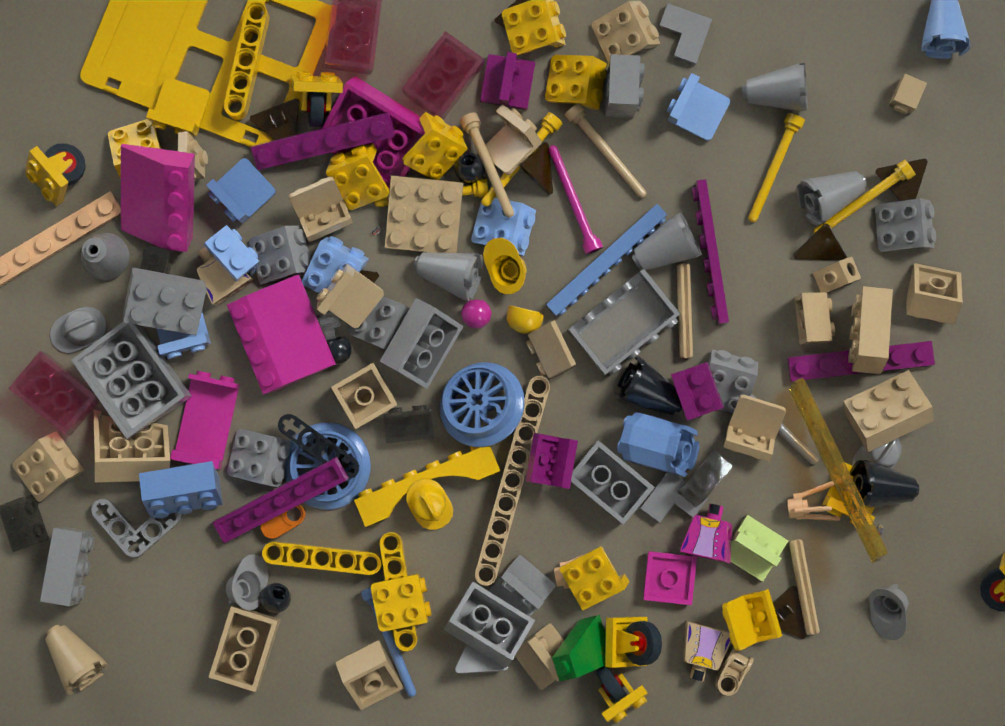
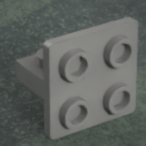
[489,555,556,617]

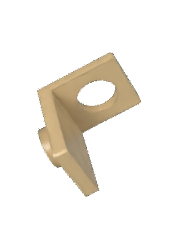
[813,257,861,292]

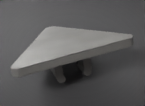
[455,644,508,674]

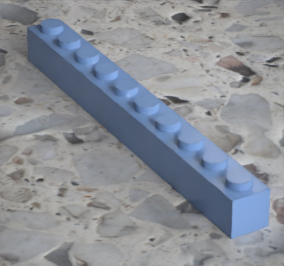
[546,204,667,317]

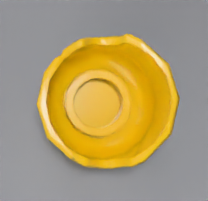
[507,305,543,334]

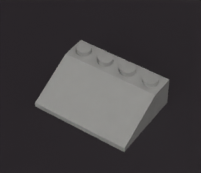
[71,322,192,439]

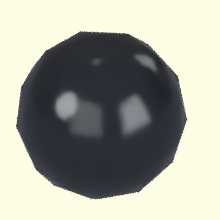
[455,153,485,183]
[326,336,352,365]
[261,582,291,614]

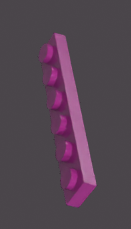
[251,112,395,170]
[691,179,729,325]
[787,341,935,382]
[212,457,348,543]

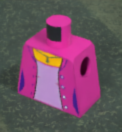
[680,504,732,564]

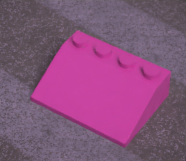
[323,76,425,189]
[121,144,195,252]
[227,275,336,395]

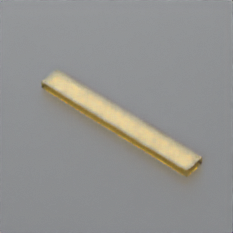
[789,378,888,563]

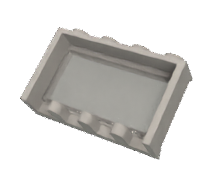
[567,269,680,376]

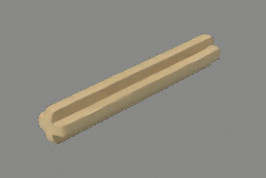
[676,264,693,359]
[789,539,820,635]

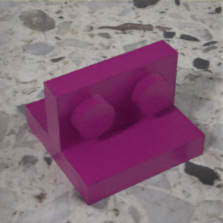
[480,52,536,110]
[671,362,724,421]
[525,433,578,489]

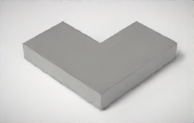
[659,3,712,65]
[640,472,708,523]

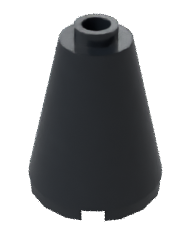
[615,356,682,415]
[848,460,919,509]

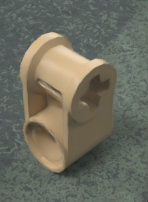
[714,647,754,696]

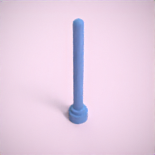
[360,587,416,697]

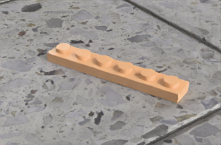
[0,191,121,287]

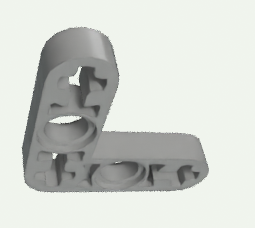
[91,499,183,557]

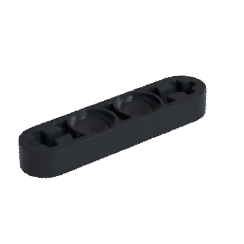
[278,414,360,479]

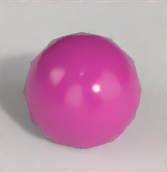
[461,299,492,329]

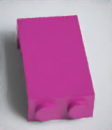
[170,370,240,470]

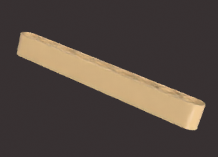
[475,376,550,586]

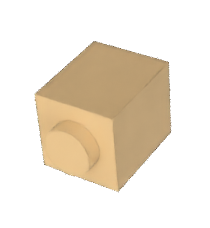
[889,74,927,114]

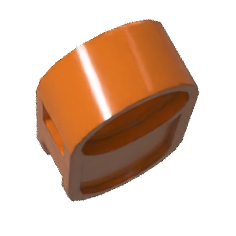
[261,504,306,539]

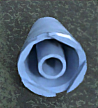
[921,0,970,59]

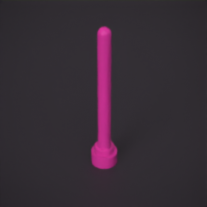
[548,145,603,255]

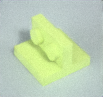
[730,515,788,582]

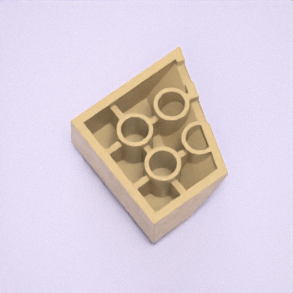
[93,410,170,482]

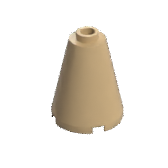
[45,625,109,695]

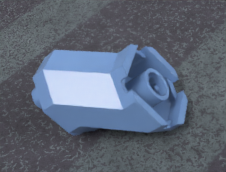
[617,412,700,477]

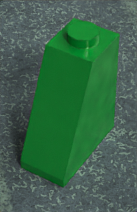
[552,614,606,682]

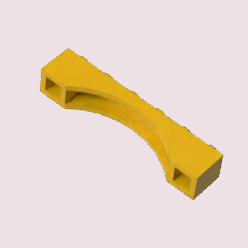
[354,446,500,527]

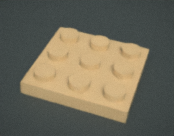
[385,175,464,253]

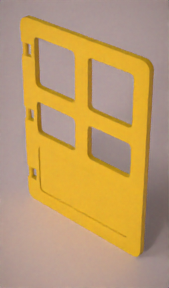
[80,0,337,147]

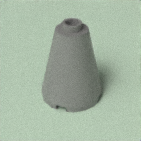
[742,63,808,111]
[796,171,867,226]
[632,212,702,270]
[81,233,130,281]
[414,252,483,301]

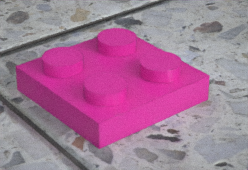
[643,551,697,605]

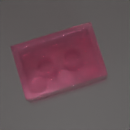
[323,0,382,75]
[402,31,484,120]
[8,351,100,436]

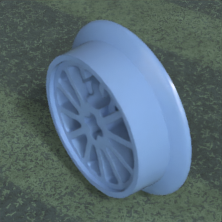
[440,362,525,447]
[284,422,371,510]

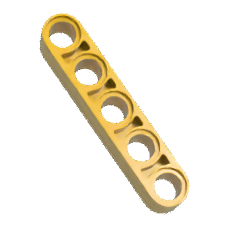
[224,1,270,120]
[380,532,418,651]
[262,541,382,575]

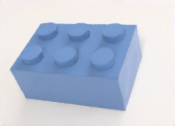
[139,461,223,518]

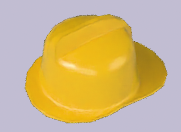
[483,237,527,295]
[406,479,454,530]

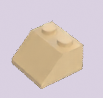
[906,263,963,325]
[794,292,835,345]
[526,320,576,379]
[331,362,398,429]
[335,640,404,710]

